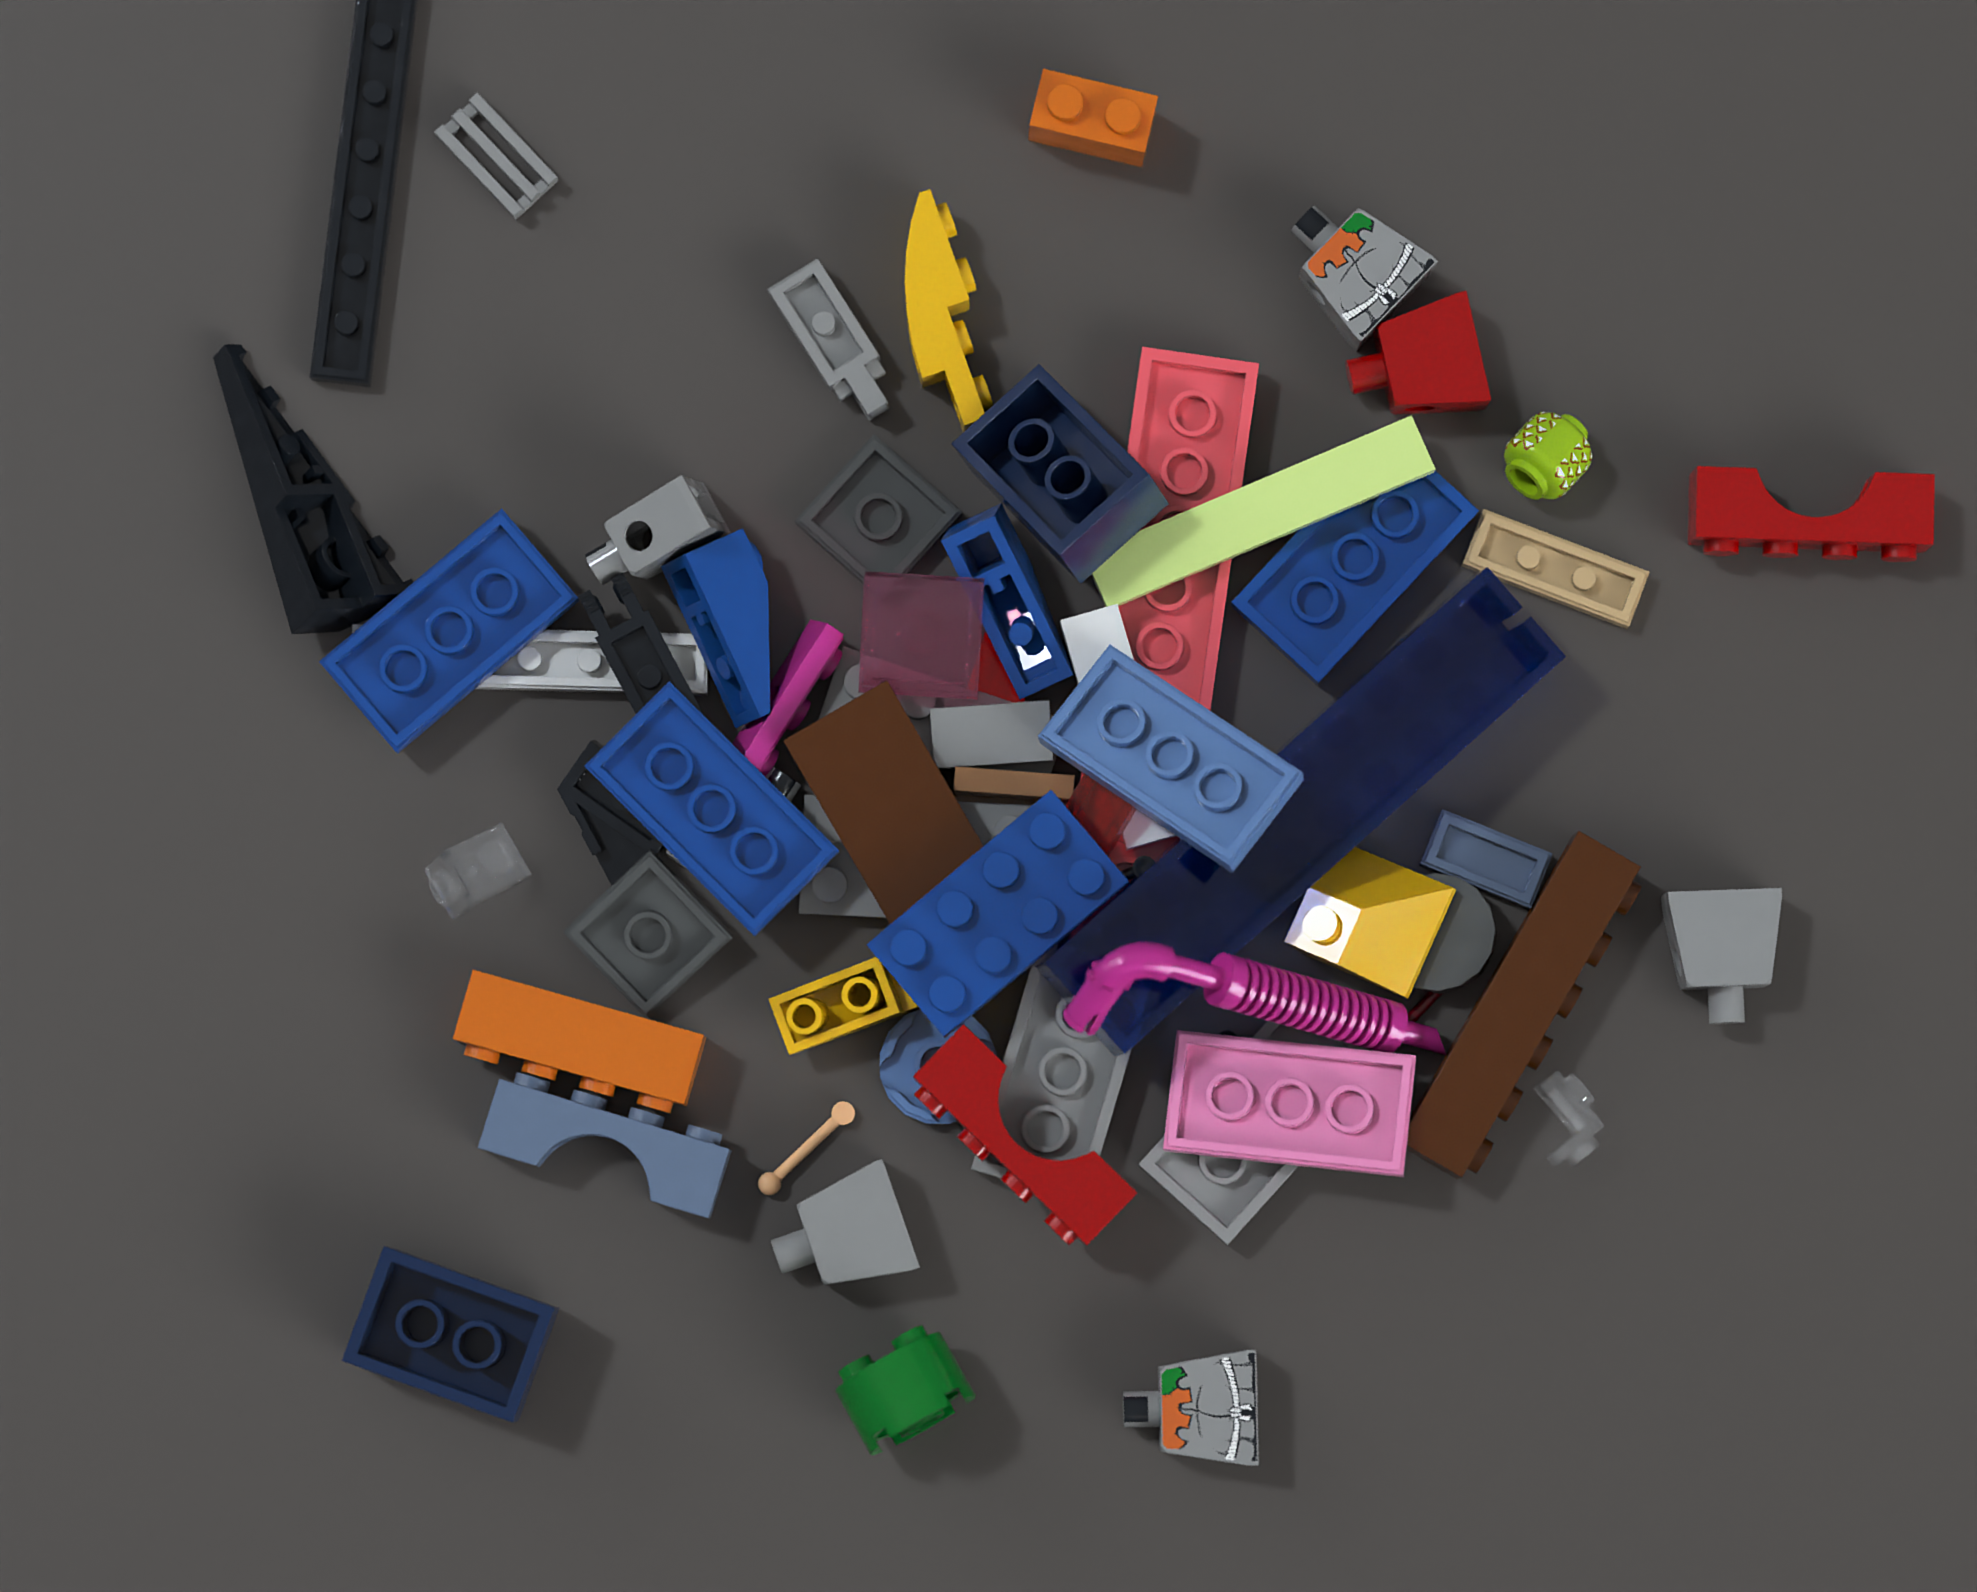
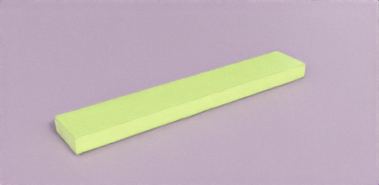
[1091,415,1436,607]

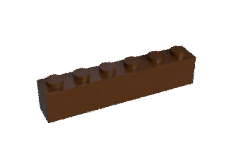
[1407,831,1642,1179]

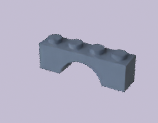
[478,1072,732,1219]

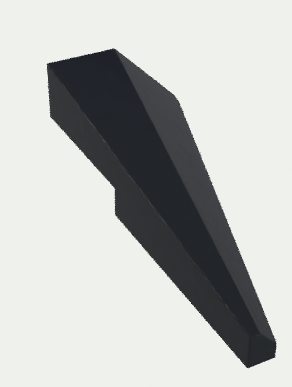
[213,344,414,634]

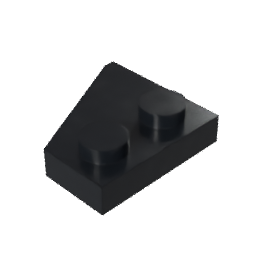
[557,740,665,885]

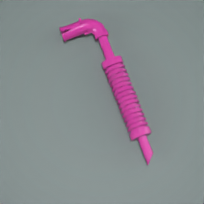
[1063,941,1446,1055]

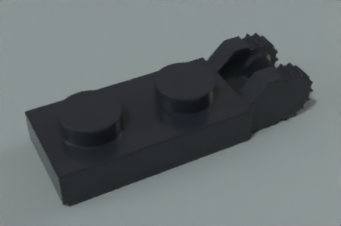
[578,573,704,715]

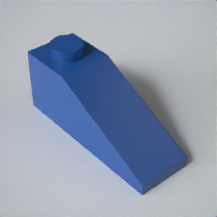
[941,503,1074,700]
[661,528,771,728]

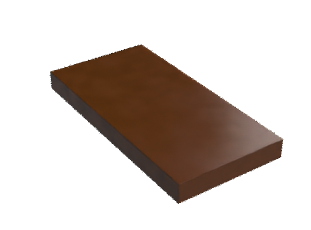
[783,680,984,924]

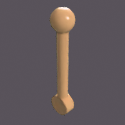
[758,1101,855,1196]

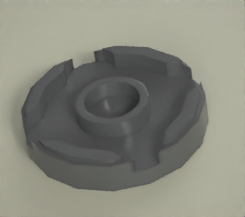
[1414,873,1498,994]

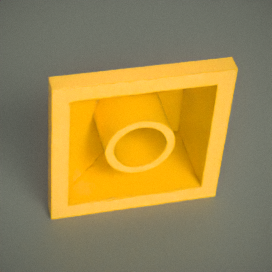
[1284,844,1456,999]

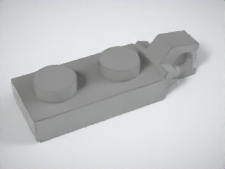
[767,258,889,421]

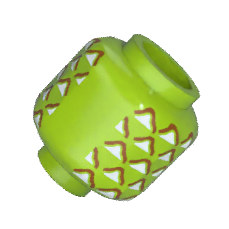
[1504,412,1592,500]

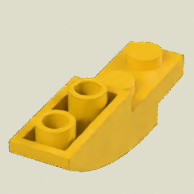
[905,189,993,432]
[768,957,919,1055]

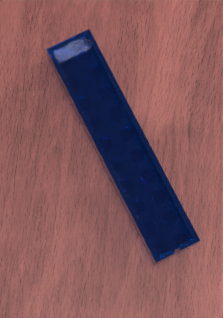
[1035,567,1566,1057]

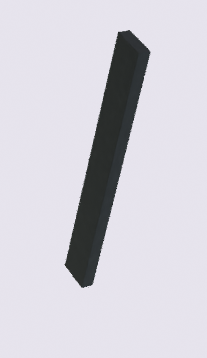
[310,0,418,387]

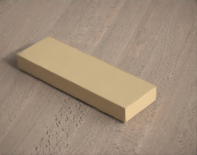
[1461,509,1650,629]

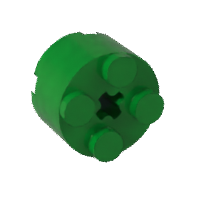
[835,1325,976,1455]

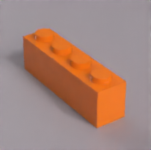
[453,970,706,1114]

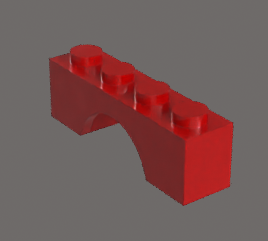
[1688,466,1935,562]
[913,1024,1137,1246]

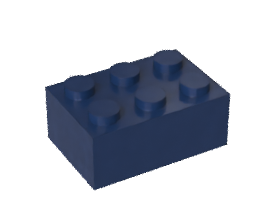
[951,364,1169,584]
[342,1246,560,1423]

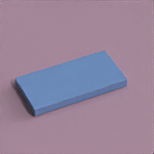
[1038,645,1304,873]

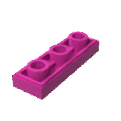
[732,619,844,776]

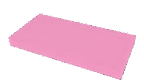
[1163,1030,1416,1177]

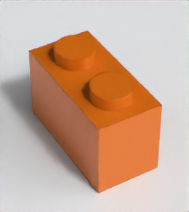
[1028,69,1158,167]

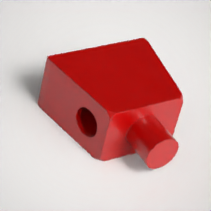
[1345,291,1491,414]

